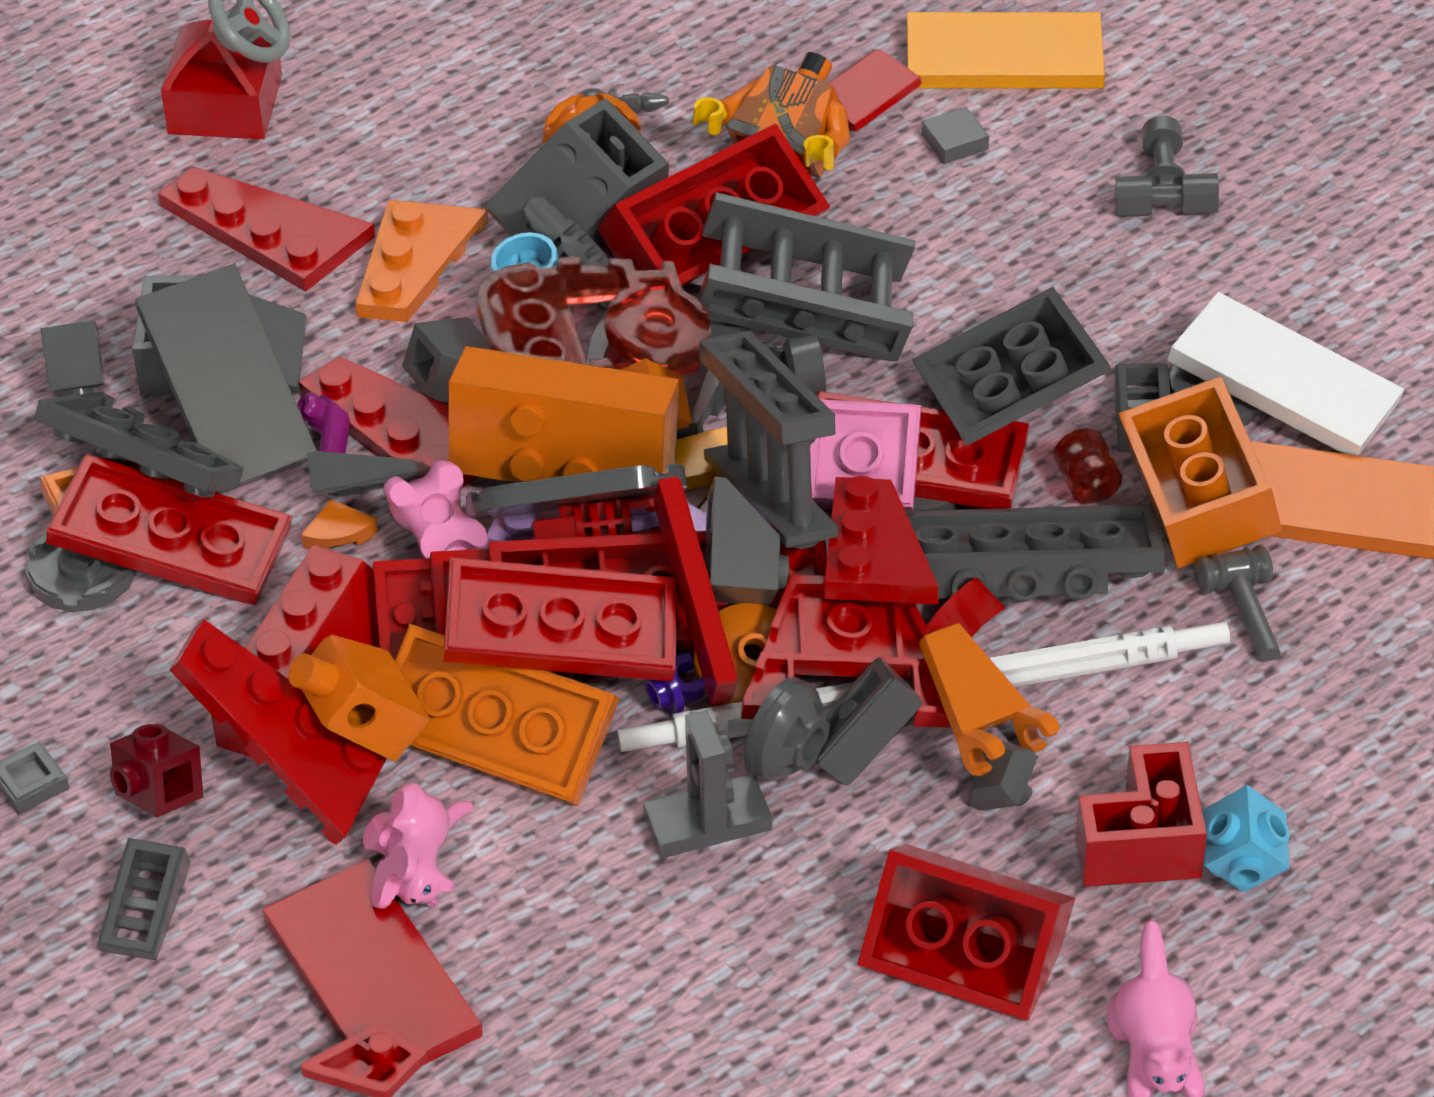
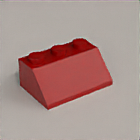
[857,844,1076,1021]

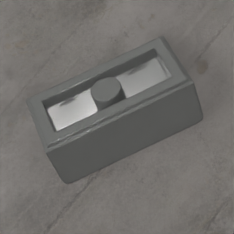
[816,657,922,785]

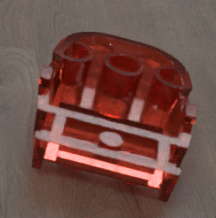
[477,257,700,375]

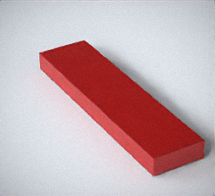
[653,476,738,707]

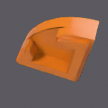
[301,500,378,550]

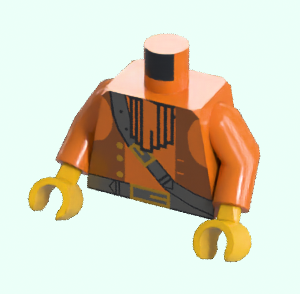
[692,52,850,178]

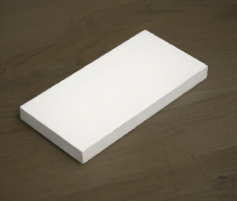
[1167,292,1404,456]

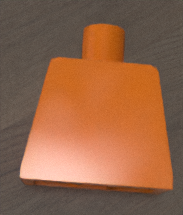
[288,635,431,762]

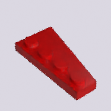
[169,619,387,845]

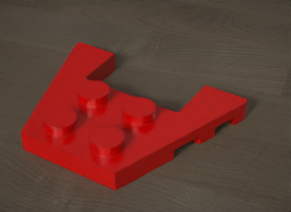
[741,574,951,728]

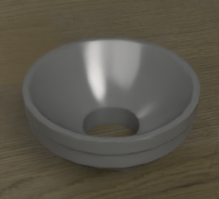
[744,677,830,781]

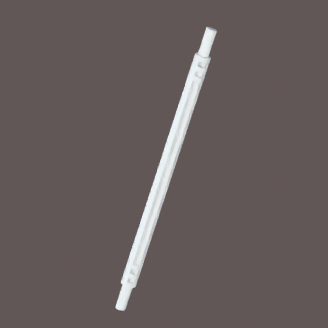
[617,622,1230,752]

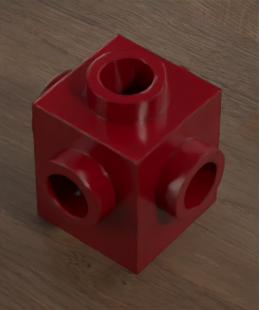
[110,723,204,818]

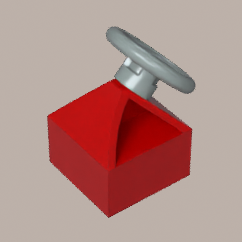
[161,0,290,140]

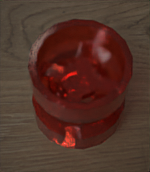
[1053,428,1123,504]

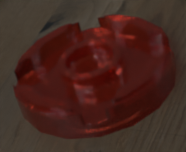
[604,283,711,370]

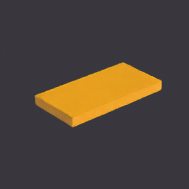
[907,12,1105,88]

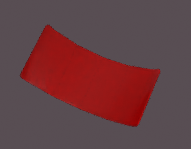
[927,578,1005,637]

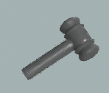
[1194,545,1281,662]

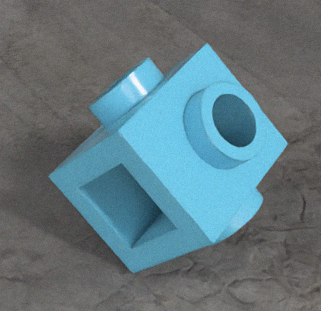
[1202,785,1290,892]

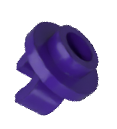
[644,653,706,715]

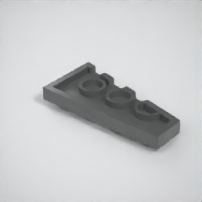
[34,392,244,497]

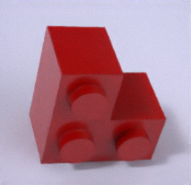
[1075,742,1207,887]

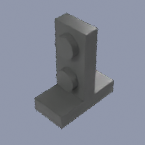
[643,710,772,859]

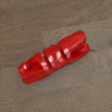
[531,495,662,539]

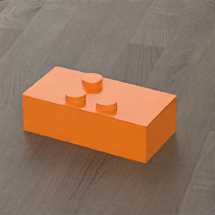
[448,346,679,483]

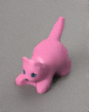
[383,460,489,558]
[363,783,473,909]
[1107,920,1205,1097]

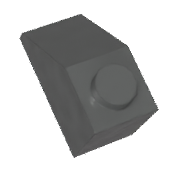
[40,320,105,397]
[704,477,789,607]

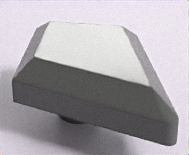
[970,741,1038,811]

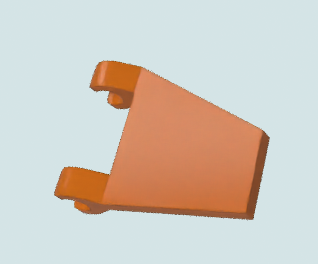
[919,623,1060,776]

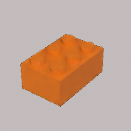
[1118,376,1283,569]

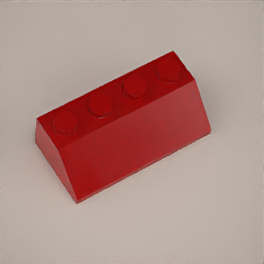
[597,123,831,294]
[211,545,378,757]

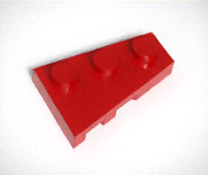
[824,476,939,605]

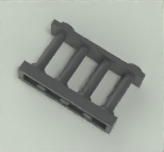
[695,192,916,361]
[699,330,839,549]

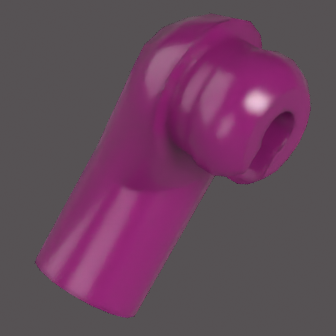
[297,392,350,454]

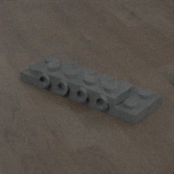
[825,504,1165,604]

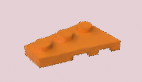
[355,200,489,322]

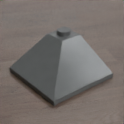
[912,287,1112,446]

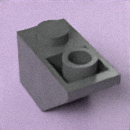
[402,317,497,404]

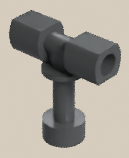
[1115,116,1219,216]

